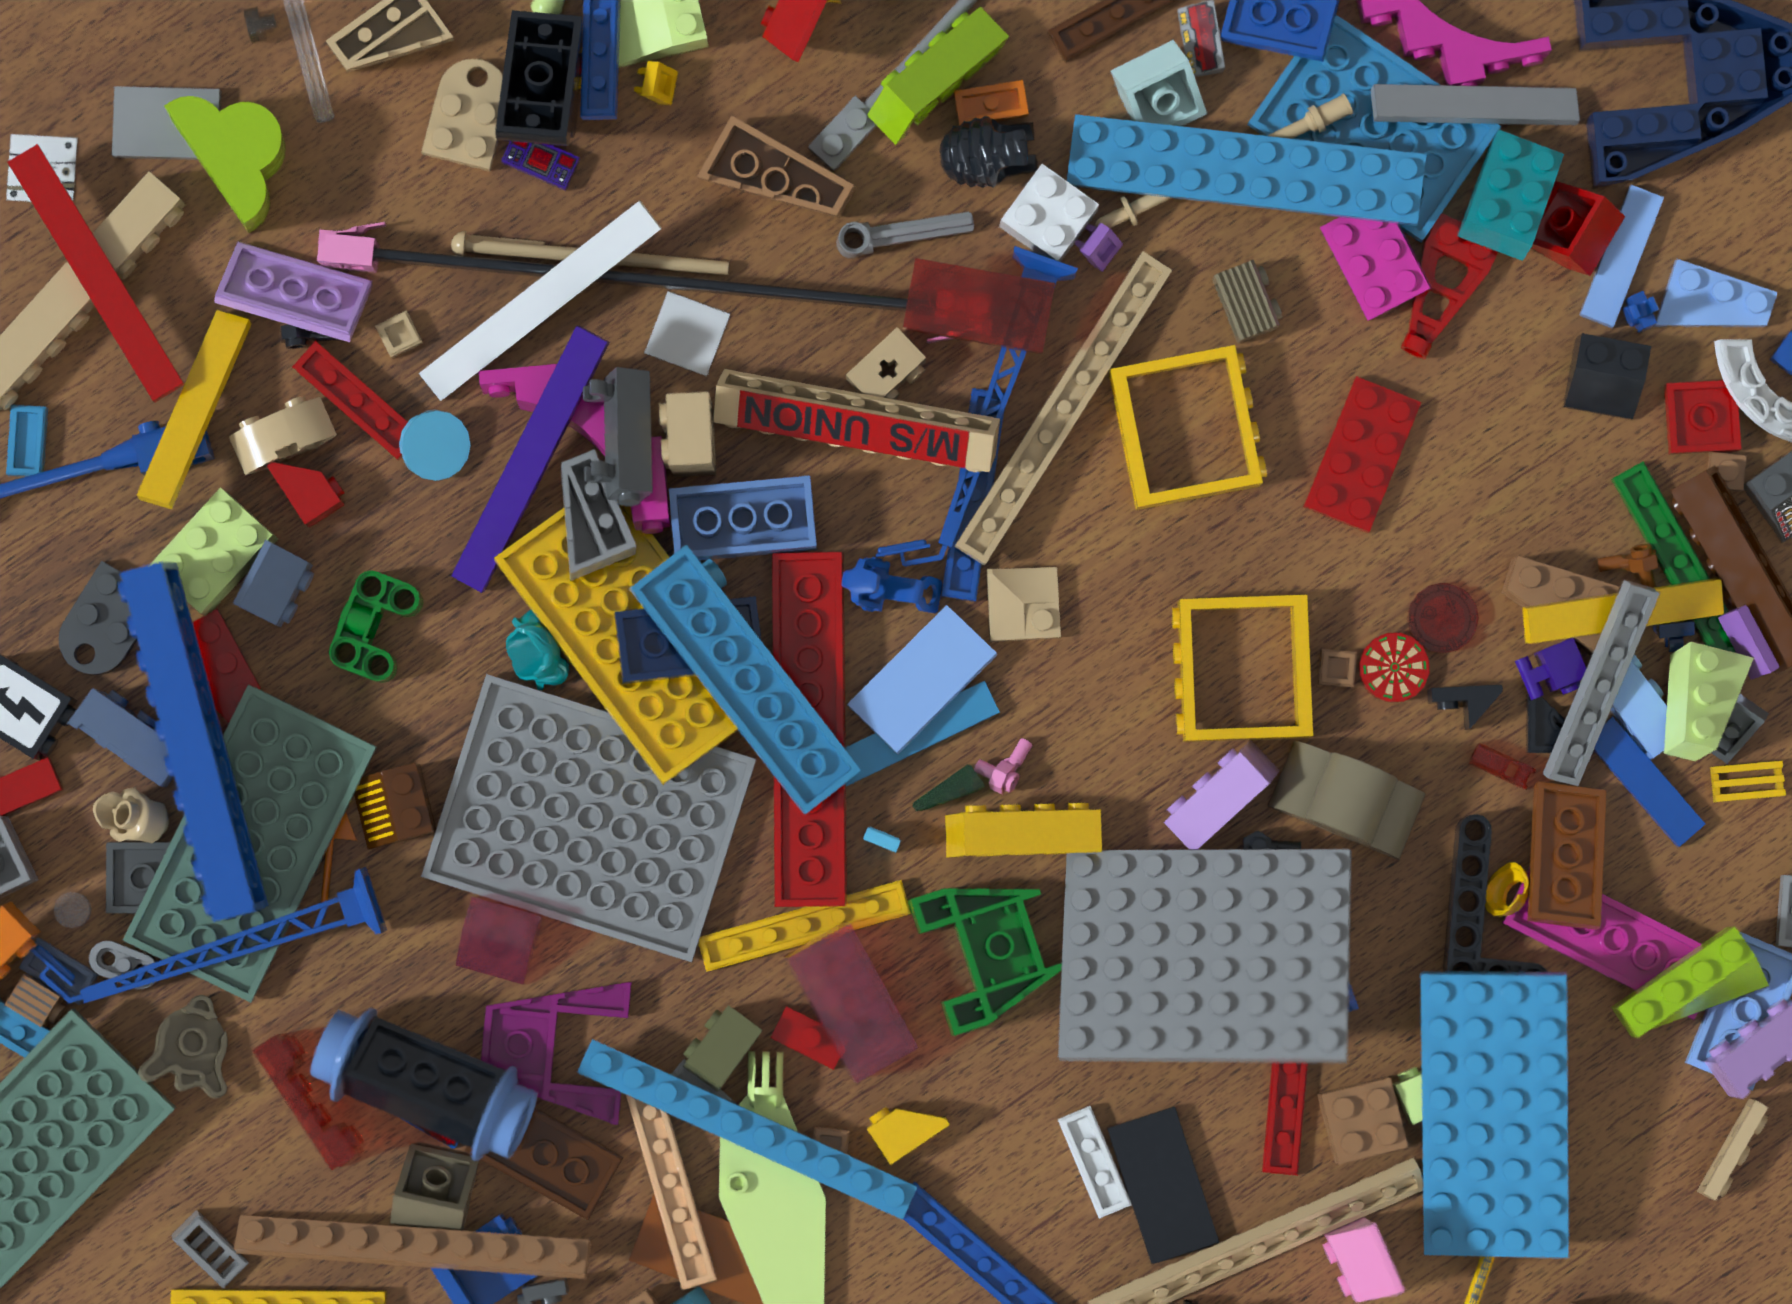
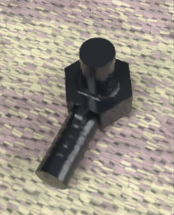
[280,324,340,349]
[1242,831,1301,850]

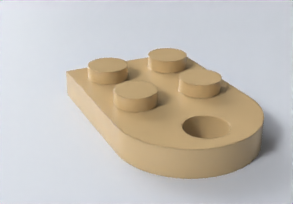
[421,59,503,172]

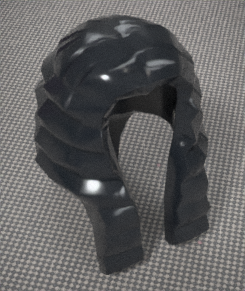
[939,116,1038,188]

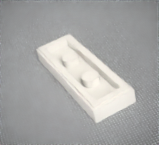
[1057,1106,1132,1218]

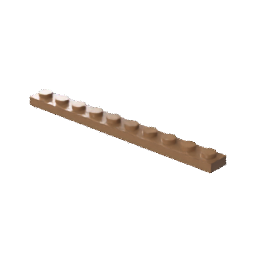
[234,1215,591,1279]

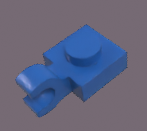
[1623,291,1659,333]

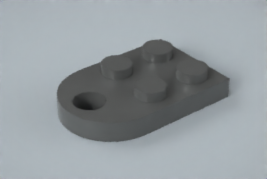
[59,561,138,675]

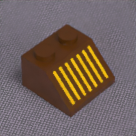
[354,762,436,850]

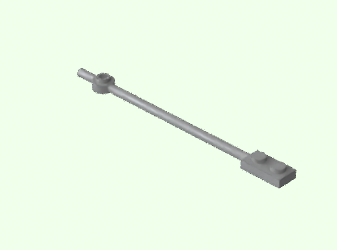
[808,0,978,172]

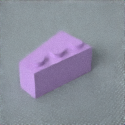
[1164,740,1280,850]
[1704,998,1792,1099]

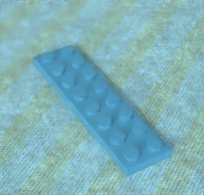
[629,545,861,815]

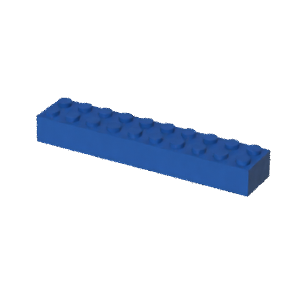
[118,562,269,922]

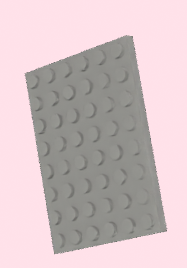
[421,674,756,962]
[1058,849,1352,1063]

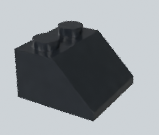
[1563,333,1651,420]

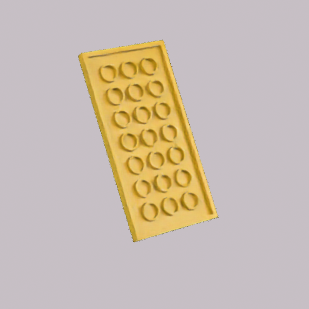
[494,501,738,785]

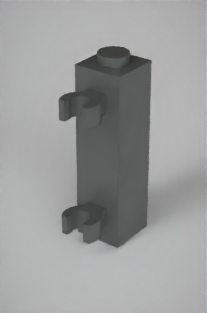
[583,367,652,506]

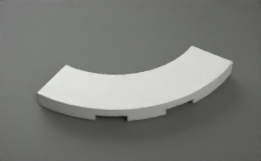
[1714,339,1792,442]

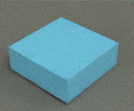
[863,827,901,853]

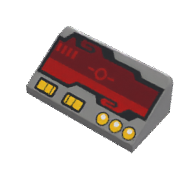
[1177,0,1225,77]

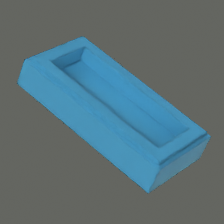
[6,405,48,477]

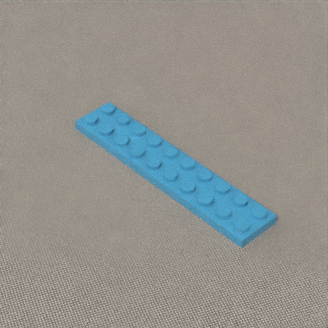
[1067,114,1426,226]

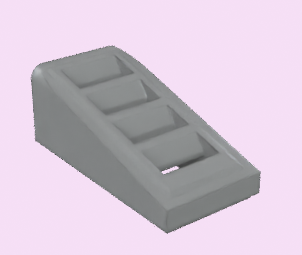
[172,1210,249,1289]

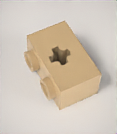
[846,327,926,400]

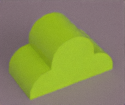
[164,96,285,233]

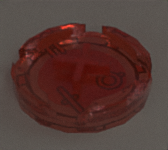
[1407,583,1479,654]

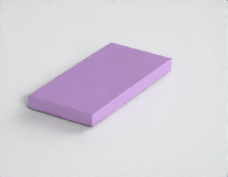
[215,242,372,342]

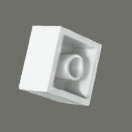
[1000,164,1099,262]

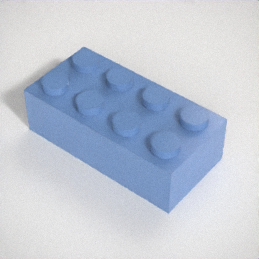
[669,476,817,561]

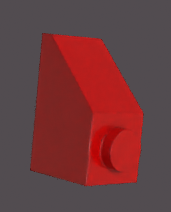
[267,462,345,528]

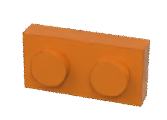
[954,80,1029,126]

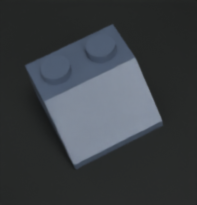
[233,540,314,628]

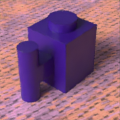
[1515,637,1586,700]

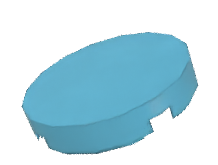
[399,409,471,481]

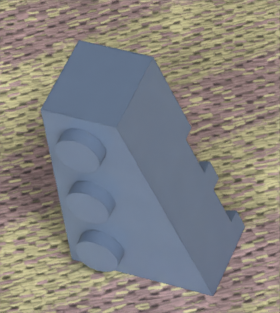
[68,688,174,787]

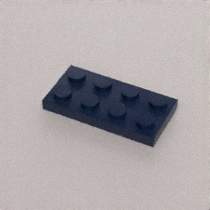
[614,596,761,684]

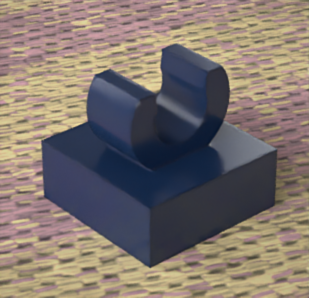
[1652,619,1695,653]

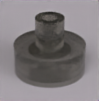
[244,6,278,44]

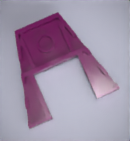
[481,982,632,1125]

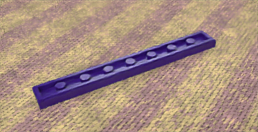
[451,326,610,593]

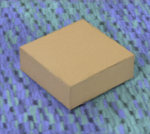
[375,310,423,359]

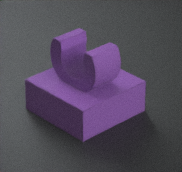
[1075,223,1123,272]

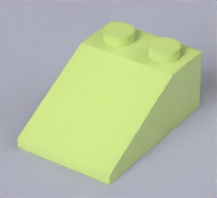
[619,0,709,67]

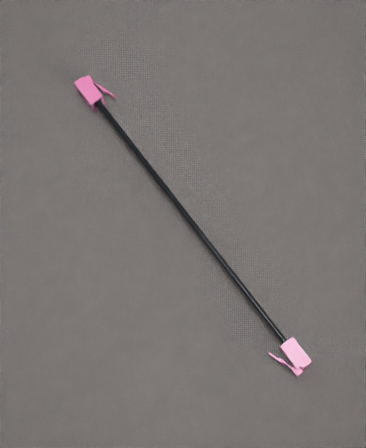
[317,222,993,343]

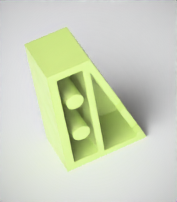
[1664,642,1754,761]

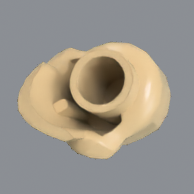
[93,788,169,843]

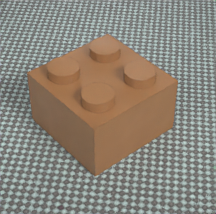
[1317,1076,1408,1165]

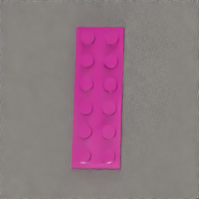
[1502,867,1701,1020]

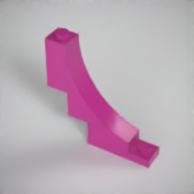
[479,364,671,534]

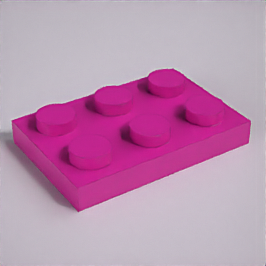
[1320,217,1432,321]

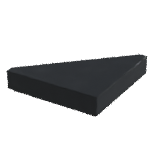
[1526,692,1593,754]

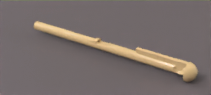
[451,231,729,275]

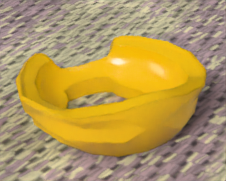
[1485,862,1529,917]

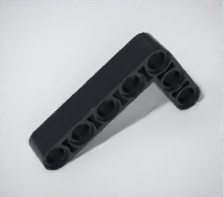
[1443,814,1548,972]

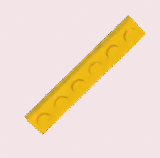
[170,1289,387,1304]

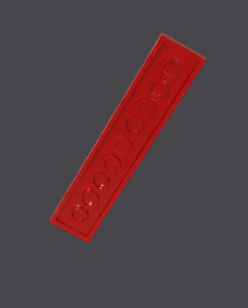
[772,552,847,907]

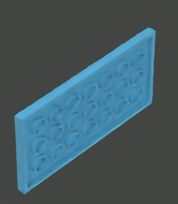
[1421,971,1569,1258]

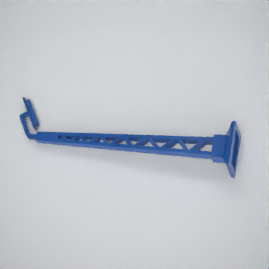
[876,246,1078,567]
[31,867,387,1003]

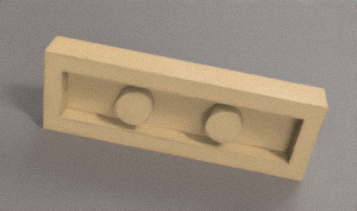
[1697,1099,1768,1200]

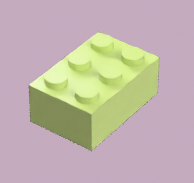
[150,488,278,616]

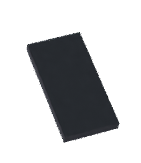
[1107,1106,1219,1264]

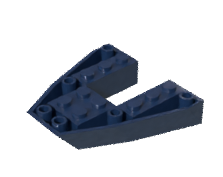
[1574,0,1792,189]

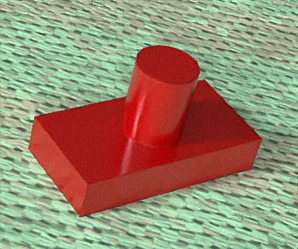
[770,1006,849,1070]

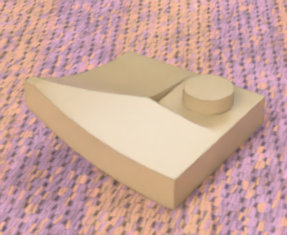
[987,567,1061,642]

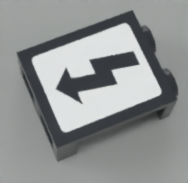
[0,654,78,760]

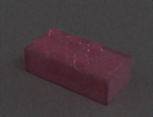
[784,921,919,1083]

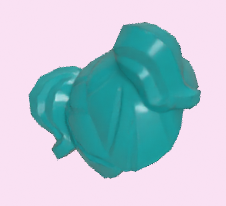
[506,609,570,691]

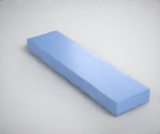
[1579,185,1664,328]

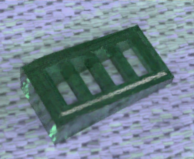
[912,764,986,812]

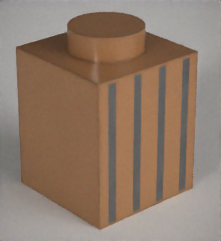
[5,974,66,1027]

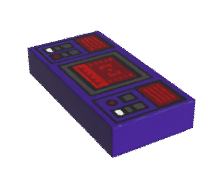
[501,141,580,191]

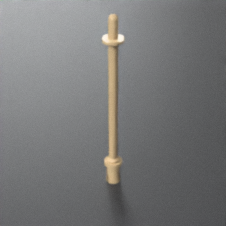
[1095,93,1354,228]

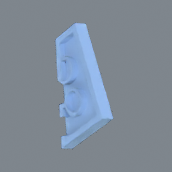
[1654,259,1778,327]

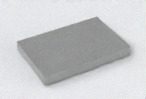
[112,86,221,160]

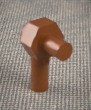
[1598,544,1658,588]

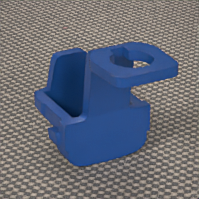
[841,557,943,613]

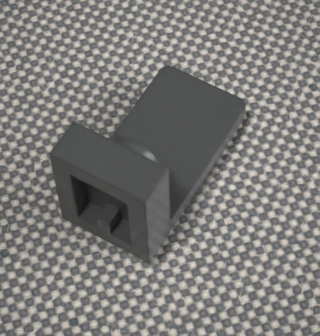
[517,1277,569,1304]

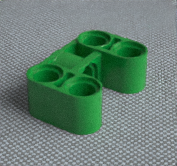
[329,570,423,683]

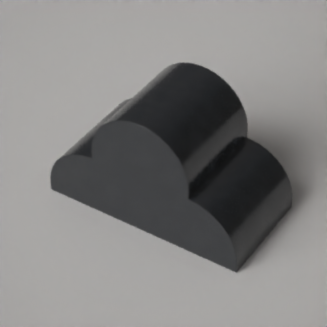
[495,10,582,146]

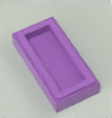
[1718,605,1779,680]

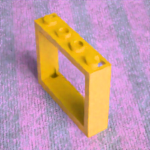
[1109,345,1267,510]
[1172,595,1313,742]

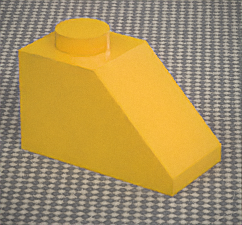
[867,1106,950,1165]

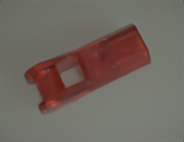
[1469,742,1536,790]

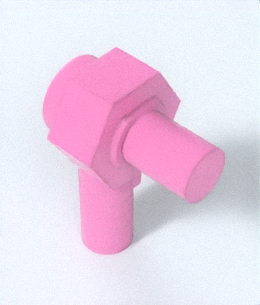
[974,738,1033,795]

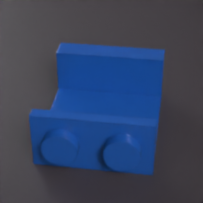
[431,1213,538,1304]

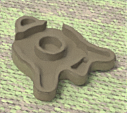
[138,995,228,1099]

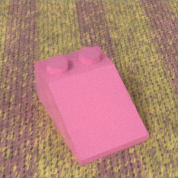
[1322,1217,1405,1302]

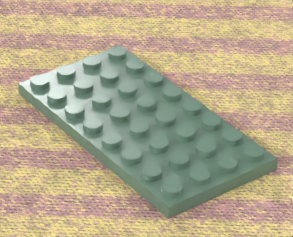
[123,685,377,1003]
[0,1008,177,1289]

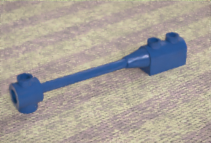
[0,421,215,499]

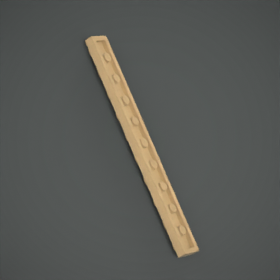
[955,251,1172,565]
[1087,1158,1423,1304]

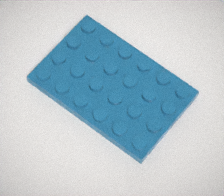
[1247,15,1501,243]

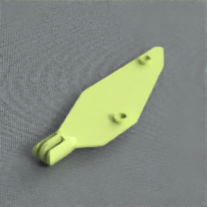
[719,1051,826,1304]

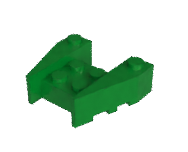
[908,888,1062,1036]

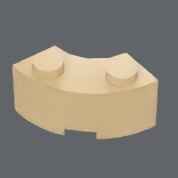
[229,396,337,475]

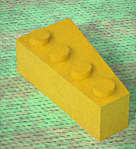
[945,803,1102,858]

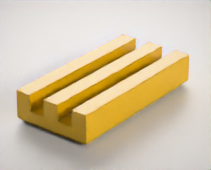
[1710,761,1786,802]

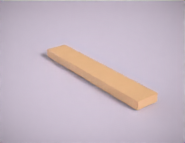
[626,1095,717,1290]

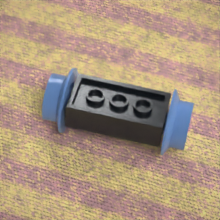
[311,1008,538,1161]

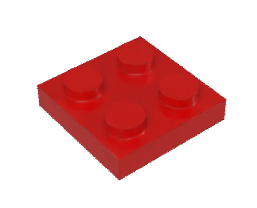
[1664,380,1742,455]

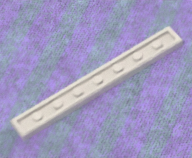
[419,200,661,401]

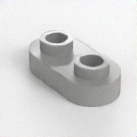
[89,941,160,989]

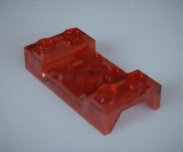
[252,1033,364,1171]

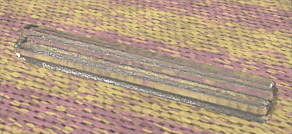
[283,0,334,123]

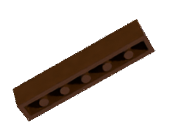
[1670,465,1792,675]

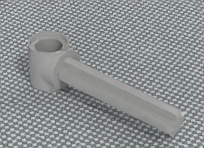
[836,212,974,259]

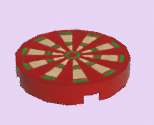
[1359,633,1430,703]

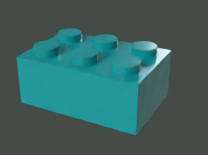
[1457,129,1564,261]

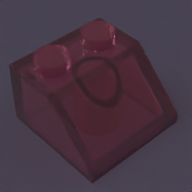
[456,897,544,985]

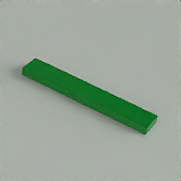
[1611,461,1736,653]

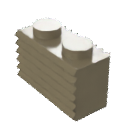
[1212,260,1283,344]

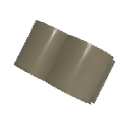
[1268,741,1426,860]

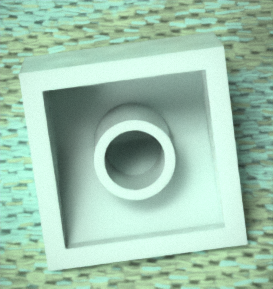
[1111,40,1207,126]

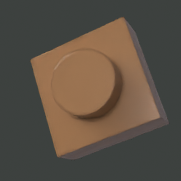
[1708,452,1747,492]

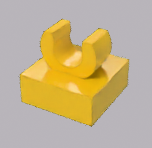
[634,61,678,105]

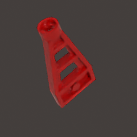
[1401,213,1498,359]

